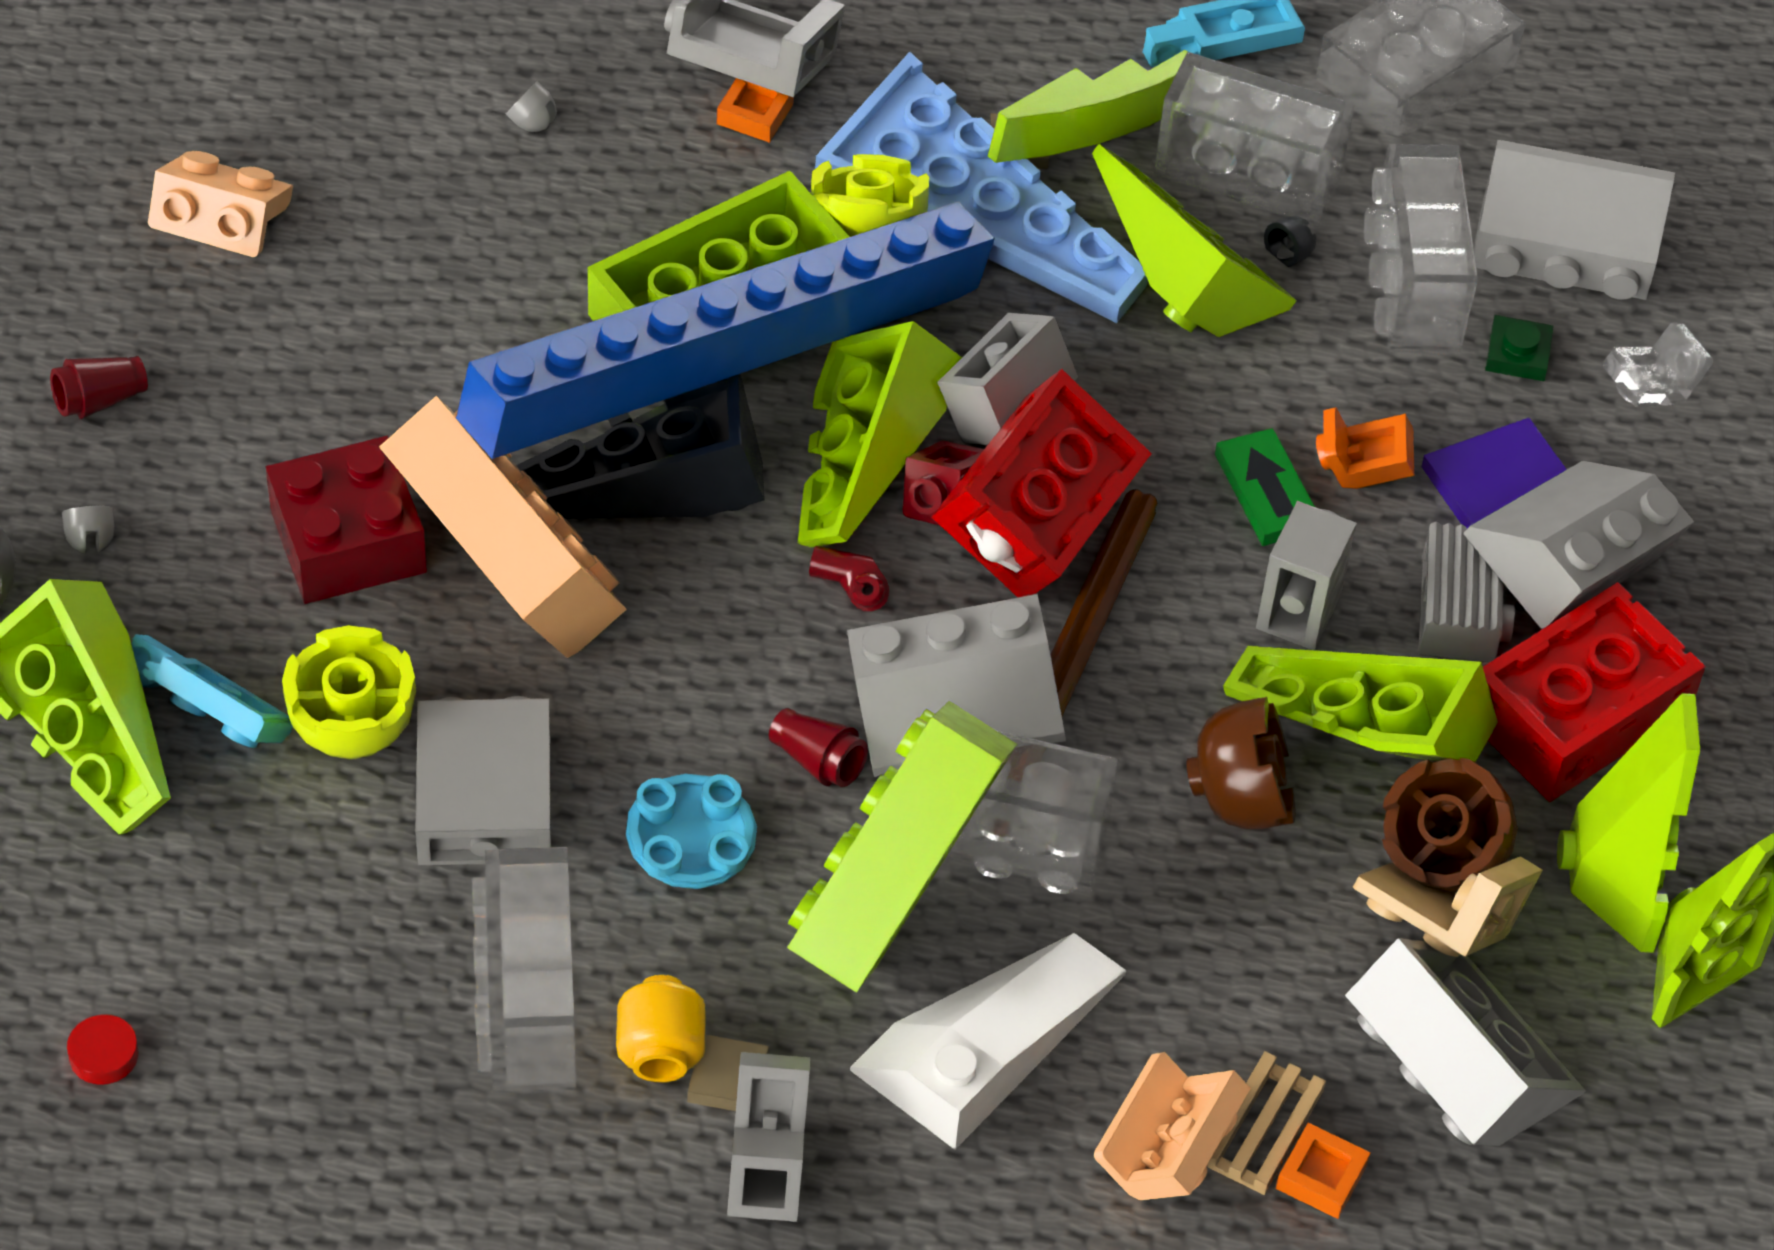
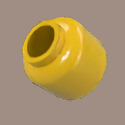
[616,975,706,1082]

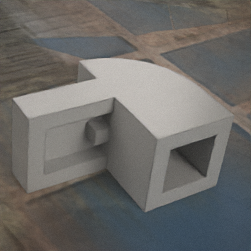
[727,1052,810,1222]

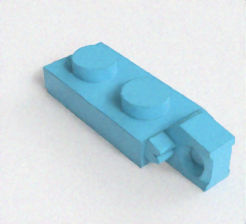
[1142,0,1305,67]
[131,634,293,748]

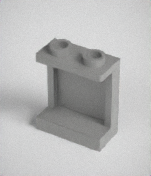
[664,0,845,97]
[415,696,551,865]

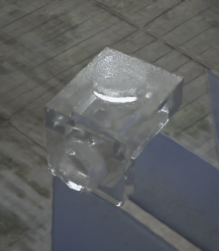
[1602,322,1713,407]

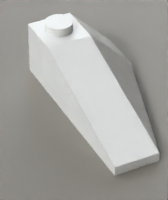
[850,933,1126,1150]

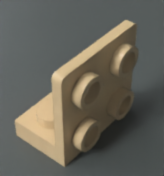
[1353,856,1543,957]

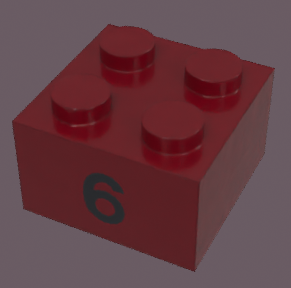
[265,435,427,604]

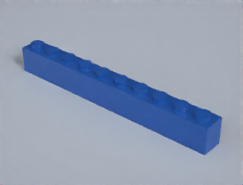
[456,202,995,459]

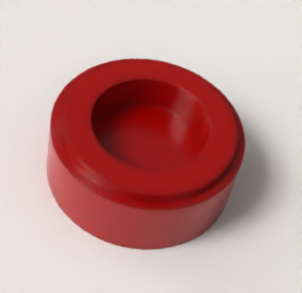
[67,1014,139,1085]

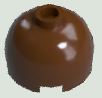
[1186,697,1296,829]
[1382,758,1518,892]

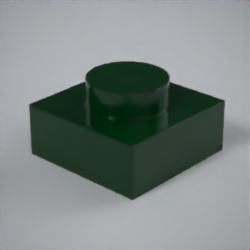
[1485,315,1554,382]

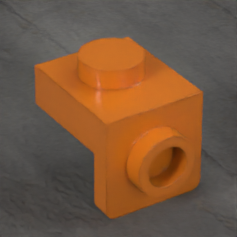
[1316,407,1415,489]

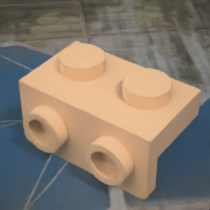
[148,151,293,257]
[1094,1052,1251,1200]

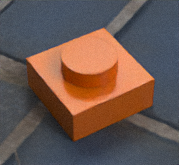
[717,78,794,143]
[1275,1122,1371,1219]

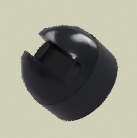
[1264,216,1317,267]

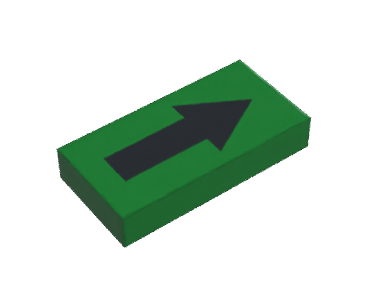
[1215,428,1315,546]

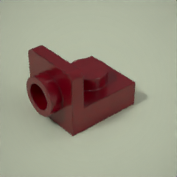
[903,440,984,526]

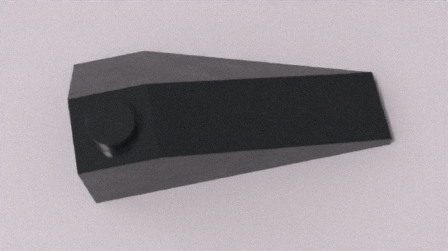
[516,374,765,519]

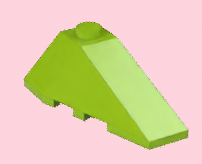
[1223,646,1498,763]
[1557,693,1700,953]
[1652,833,1774,1028]

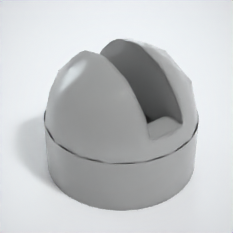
[506,81,557,132]
[62,506,115,553]

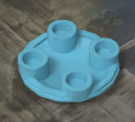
[626,774,757,889]

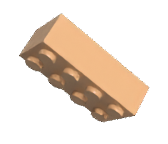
[379,396,627,658]

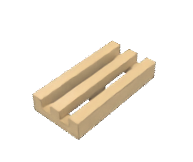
[1207,1051,1326,1195]

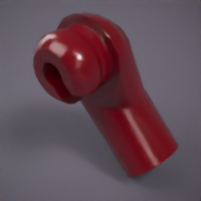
[809,545,889,611]

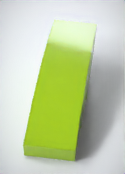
[988,50,1202,163]

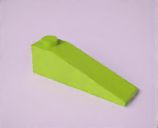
[1092,144,1297,337]
[797,321,962,547]
[0,579,171,835]

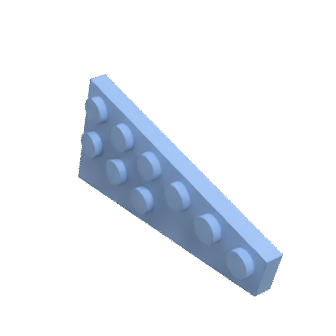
[815,52,1148,323]

